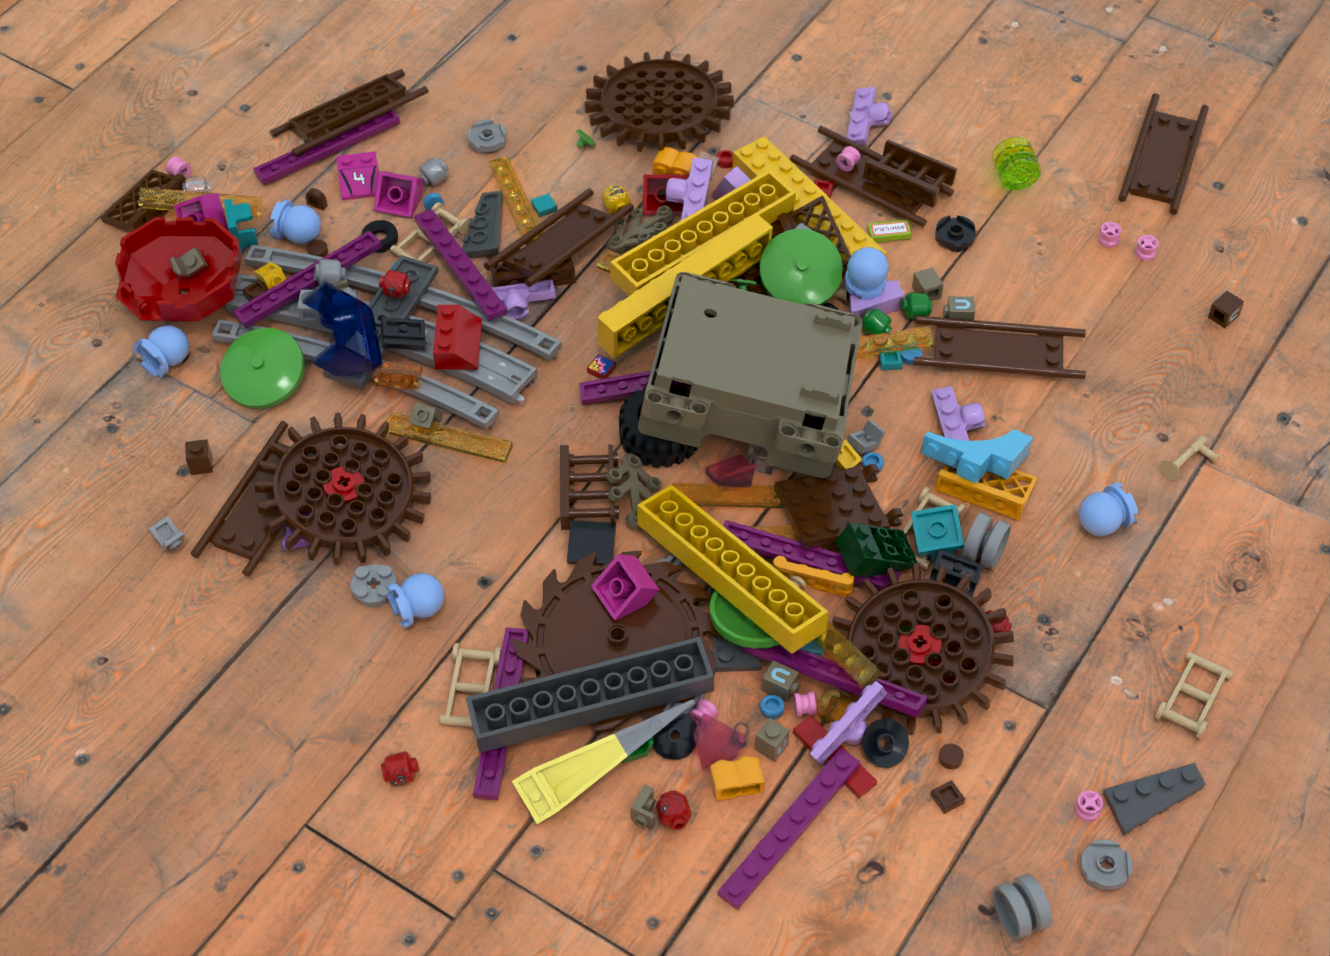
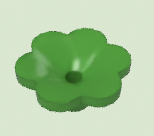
[576,129,596,148]
[730,279,757,291]

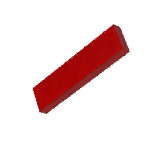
[793,715,877,799]

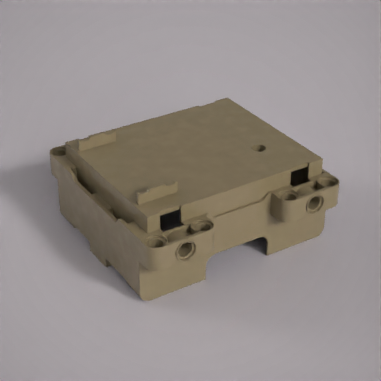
[638,272,862,478]

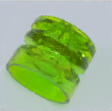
[992,137,1041,191]

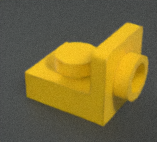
[254,262,286,290]
[835,439,862,470]

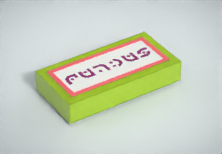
[867,220,911,242]

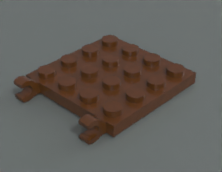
[774,464,903,549]

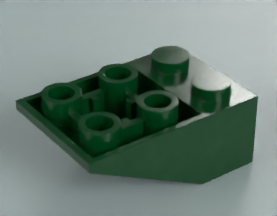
[836,522,918,578]

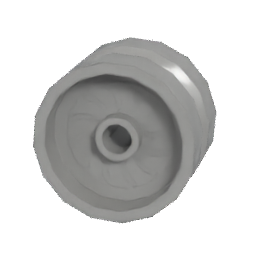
[962,512,1012,570]
[992,873,1053,940]

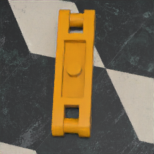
[773,556,854,597]

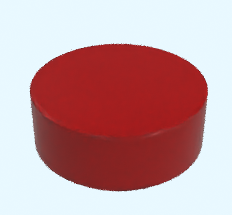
[716,150,733,168]

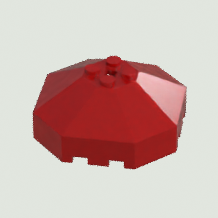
[115,217,242,321]

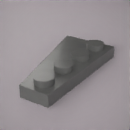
[462,190,503,257]
[710,589,762,672]
[1103,763,1205,836]

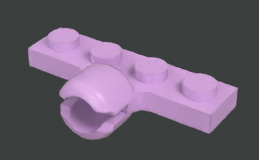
[847,87,891,145]
[666,158,713,220]
[472,280,556,320]
[931,386,985,441]
[810,681,888,765]

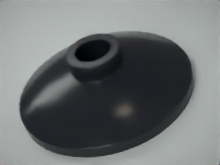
[652,712,698,760]
[862,718,909,768]

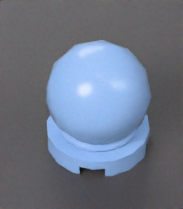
[269,199,321,245]
[844,247,889,300]
[133,325,190,378]
[1078,482,1138,537]
[385,573,444,628]

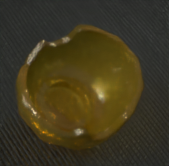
[816,688,854,724]

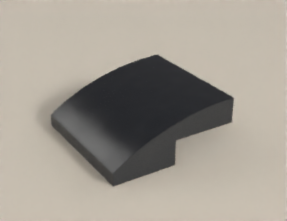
[567,521,616,565]
[929,549,983,605]

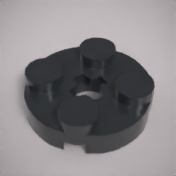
[935,215,976,253]

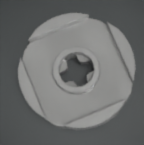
[467,120,507,154]
[350,564,397,607]
[1080,839,1133,890]

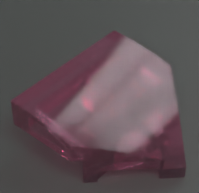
[705,454,756,487]
[693,712,747,769]

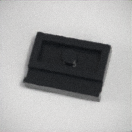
[381,317,426,350]

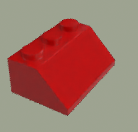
[643,174,689,215]
[433,304,482,370]

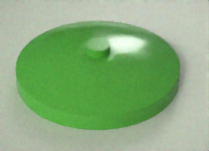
[759,229,843,305]
[220,328,305,409]
[710,590,780,648]

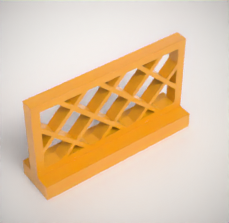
[935,465,1038,521]

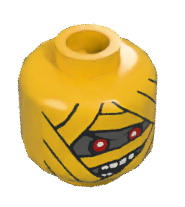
[602,185,631,214]

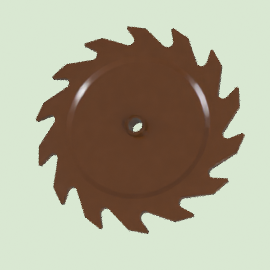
[512,551,724,732]

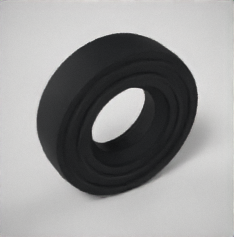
[361,220,398,253]

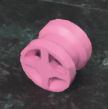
[836,146,861,172]
[166,156,192,179]
[1099,222,1121,248]
[1135,235,1158,261]
[793,691,816,717]
[688,699,718,729]
[1075,791,1103,822]

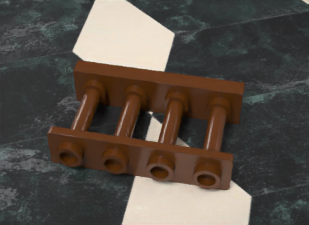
[863,140,957,208]
[560,445,619,530]

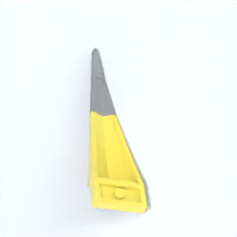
[512,700,695,824]

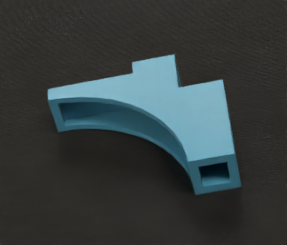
[920,429,1033,483]

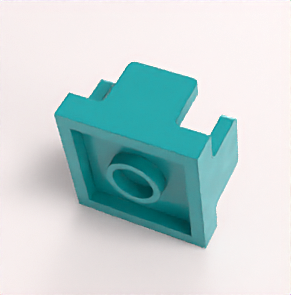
[224,198,258,255]
[911,504,964,562]

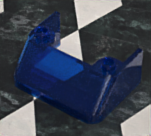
[302,281,382,377]

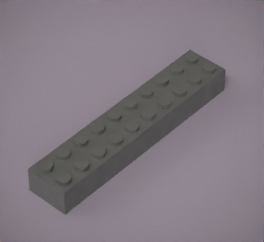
[466,637,714,753]

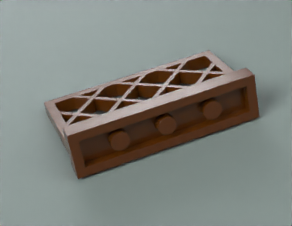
[101,170,190,232]
[778,195,851,268]
[488,254,576,287]

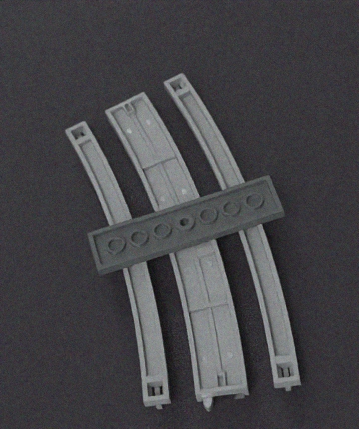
[212,245,562,429]

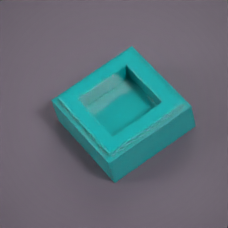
[531,193,557,217]
[878,349,903,371]

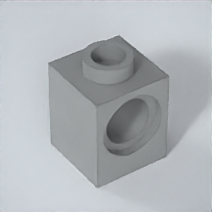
[297,290,325,323]

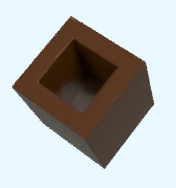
[1208,291,1244,328]
[185,439,213,475]

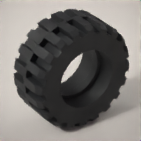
[619,385,698,468]

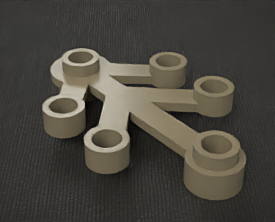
[607,206,674,253]
[606,453,662,529]

